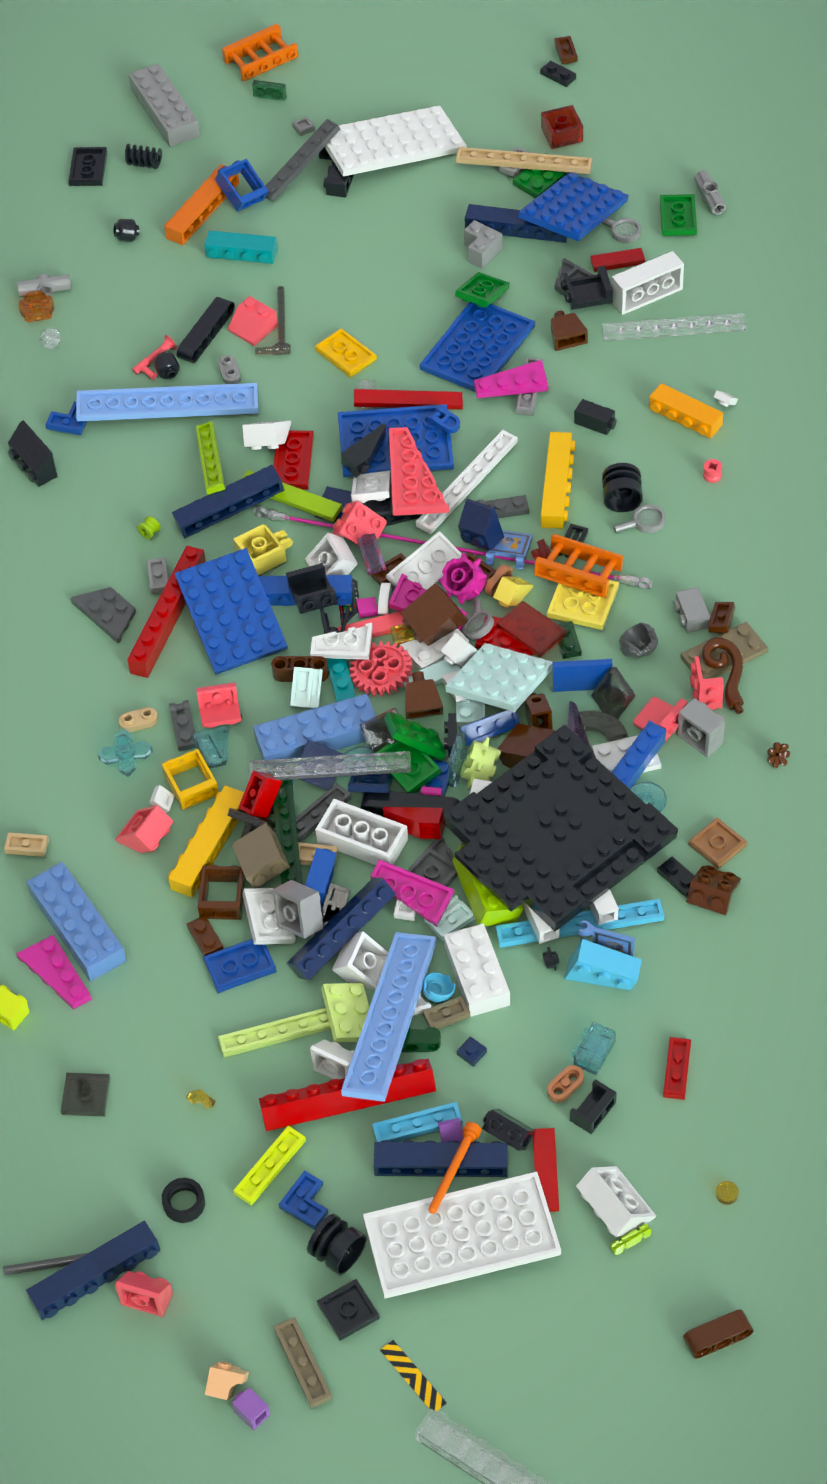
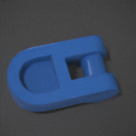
[427,406,460,434]

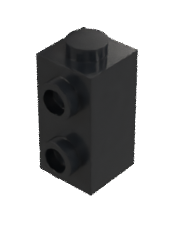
[574,399,617,435]
[482,1109,535,1151]

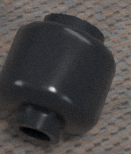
[113,219,140,242]
[154,352,180,379]

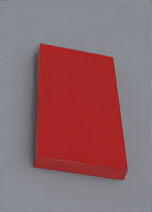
[273,430,314,490]

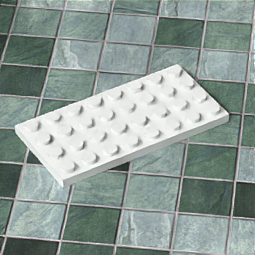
[325,106,467,176]
[363,1172,561,1299]

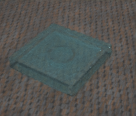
[448,731,467,788]

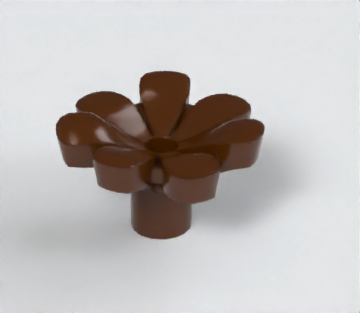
[767,742,790,768]

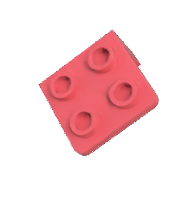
[332,501,387,552]
[690,656,724,710]
[196,682,241,728]
[633,697,688,742]

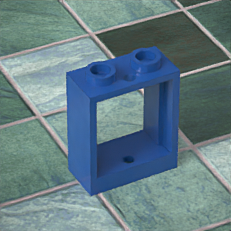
[215,159,269,212]
[305,848,337,911]

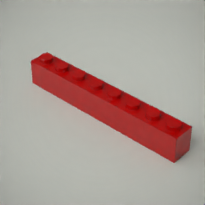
[127,545,206,678]
[258,1059,436,1131]

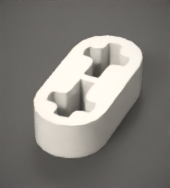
[378,583,392,615]

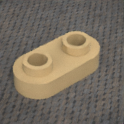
[119,707,158,733]

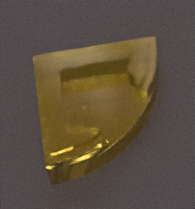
[186,1089,216,1108]

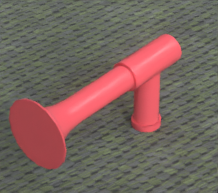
[132,335,177,380]

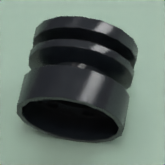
[602,463,643,512]
[307,1213,367,1275]

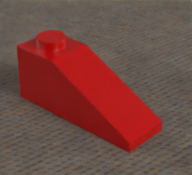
[383,807,445,839]

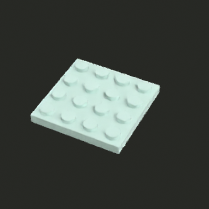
[445,643,553,712]

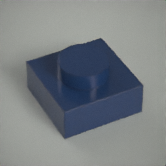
[457,1036,487,1067]

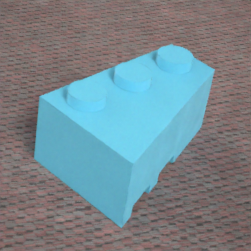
[565,939,642,990]

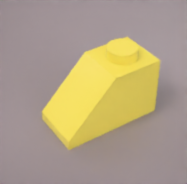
[493,577,534,608]

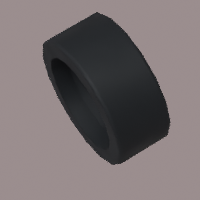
[162,1178,205,1223]

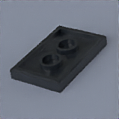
[68,147,108,186]

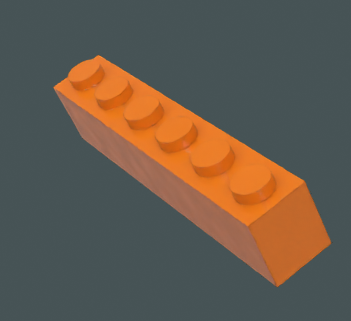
[164,164,239,245]

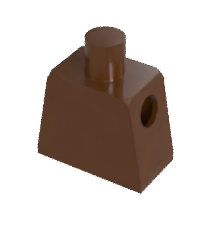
[551,310,588,351]
[405,671,443,720]
[525,693,553,730]

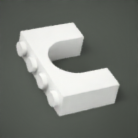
[522,890,619,944]

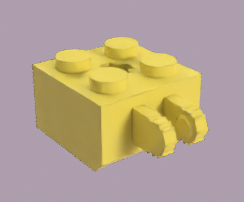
[233,524,293,575]

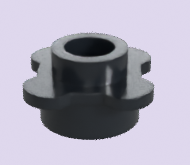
[542,946,559,971]

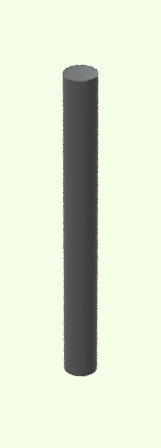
[3,1253,88,1275]

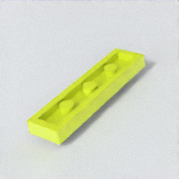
[233,1126,306,1206]

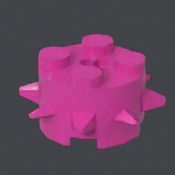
[439,553,487,604]

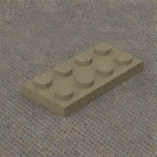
[681,622,768,679]

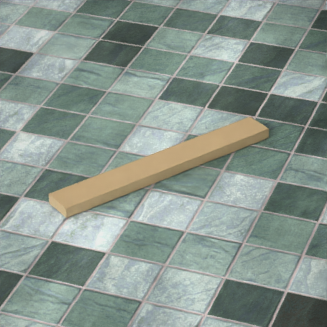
[456,147,592,174]

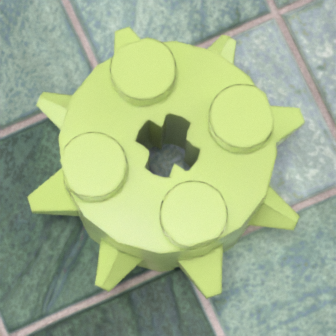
[460,737,501,789]

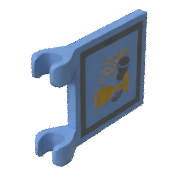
[486,530,533,569]
[578,920,635,957]

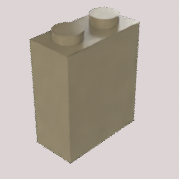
[232,823,290,888]

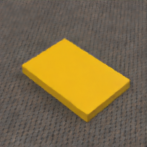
[315,328,377,378]

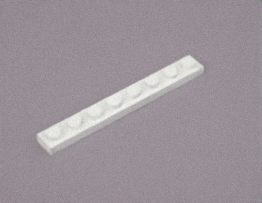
[416,430,518,534]

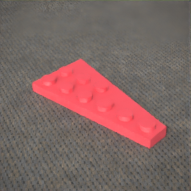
[389,427,450,516]

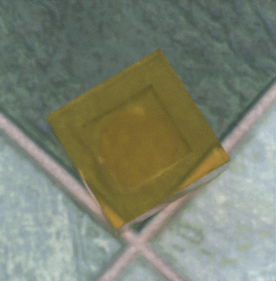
[390,624,414,646]

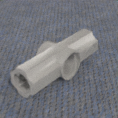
[694,170,726,215]
[17,274,72,297]

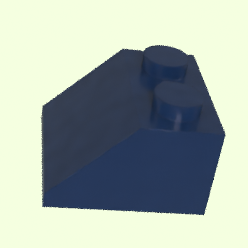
[458,499,504,551]

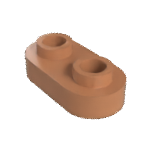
[484,564,513,597]
[547,1065,584,1103]

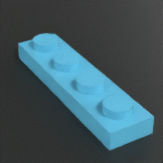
[372,1102,463,1142]

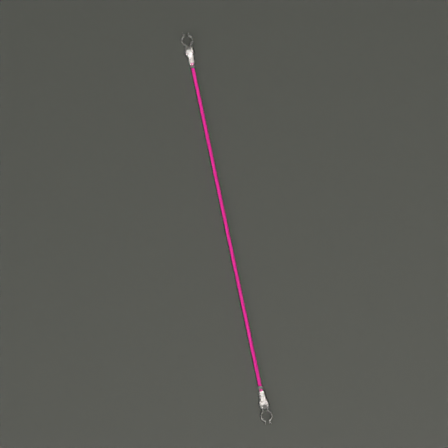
[253,507,653,589]

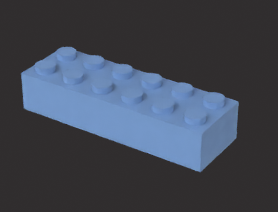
[253,694,380,770]
[26,862,126,982]

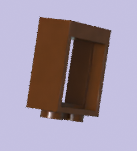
[198,865,246,920]

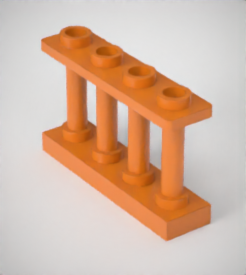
[222,24,298,81]
[534,534,623,598]

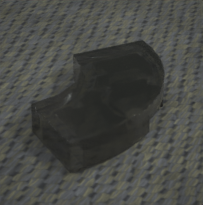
[579,711,628,742]

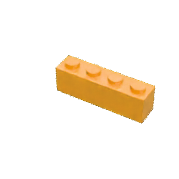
[649,383,723,439]

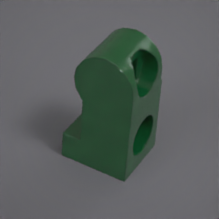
[401,1026,441,1052]

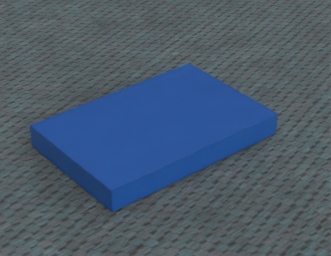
[553,659,613,692]
[203,939,277,993]

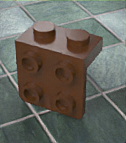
[686,865,741,915]

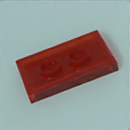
[497,601,566,658]

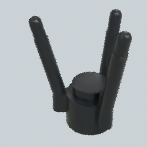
[320,607,350,634]

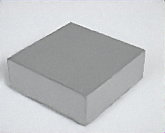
[292,117,315,136]

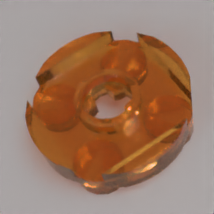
[19,291,54,322]

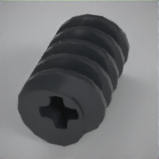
[125,144,162,169]

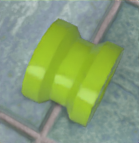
[137,516,161,540]

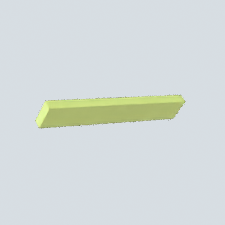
[218,1008,331,1058]

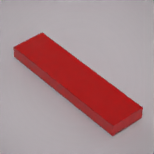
[533,1128,559,1212]

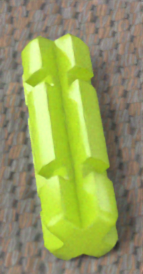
[610,1224,652,1255]

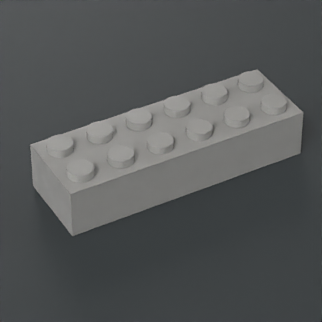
[129,64,200,147]

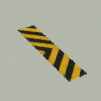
[380,1340,447,1414]

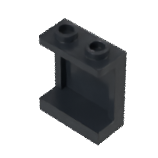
[561,266,613,310]
[286,563,337,614]

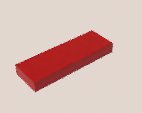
[590,248,645,272]
[663,1037,691,1100]

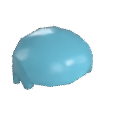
[422,972,456,1003]

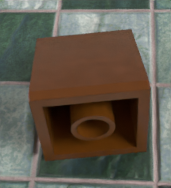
[400,583,469,646]
[497,723,555,769]

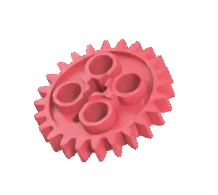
[349,641,413,697]

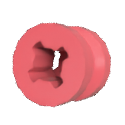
[703,459,722,483]

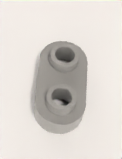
[218,355,241,384]

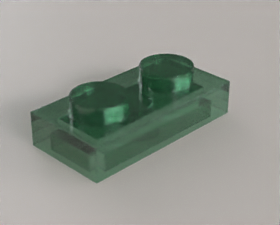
[252,80,287,101]
[553,621,582,659]

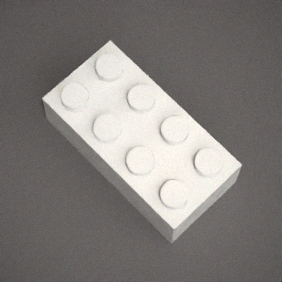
[612,251,684,315]
[315,799,408,865]
[444,923,510,1017]

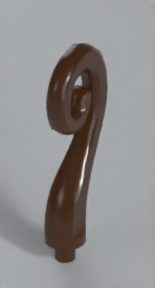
[702,638,744,714]

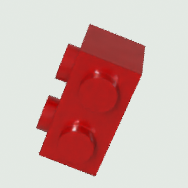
[238,770,282,818]

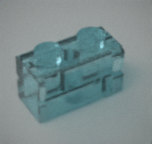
[572,1022,616,1075]

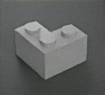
[464,220,503,269]

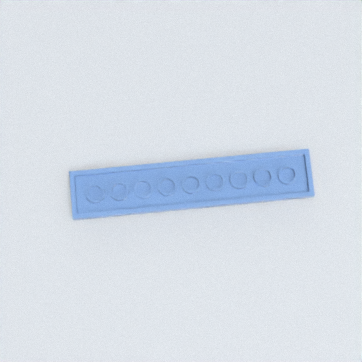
[76,383,258,421]
[341,932,437,1102]

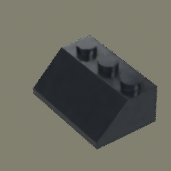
[8,420,57,487]

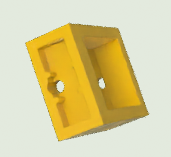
[162,749,219,810]

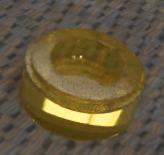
[716,1181,739,1205]

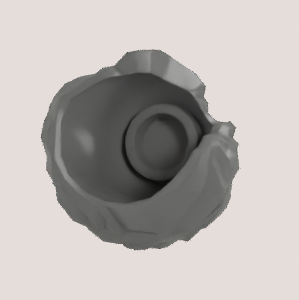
[619,622,658,658]

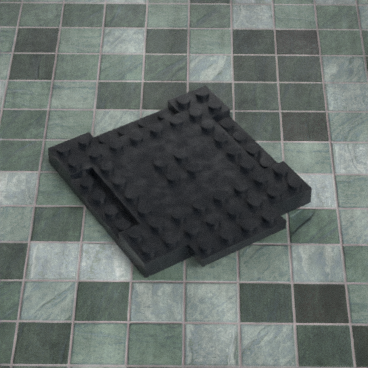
[443,725,678,932]

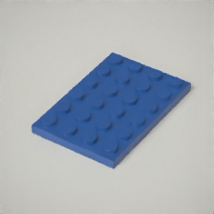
[518,172,629,241]
[419,302,535,392]
[338,404,454,477]
[174,548,288,675]

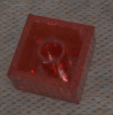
[541,105,583,149]

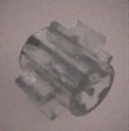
[39,327,61,350]

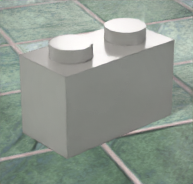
[673,587,710,633]

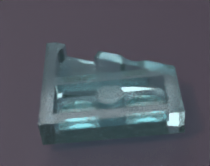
[192,726,229,769]

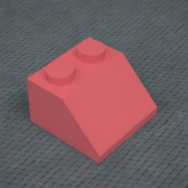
[228,296,278,346]
[115,805,174,853]
[115,1271,173,1317]

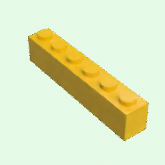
[541,432,576,529]
[168,785,244,898]

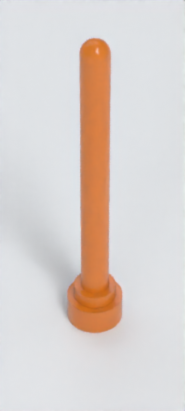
[428,1122,482,1214]

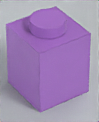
[232,1387,270,1431]

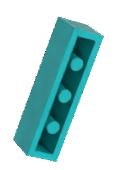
[204,230,277,264]

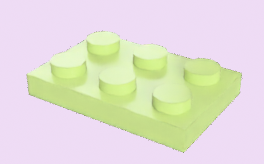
[321,983,369,1042]

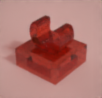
[531,539,555,562]

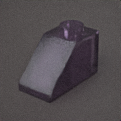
[357,533,387,575]

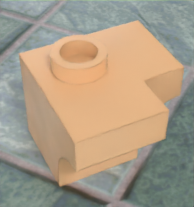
[205,1361,249,1400]

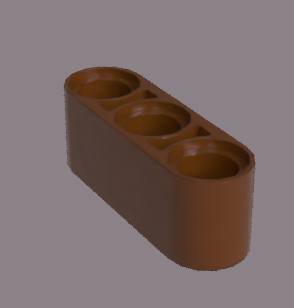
[271,656,329,682]
[683,1309,754,1359]

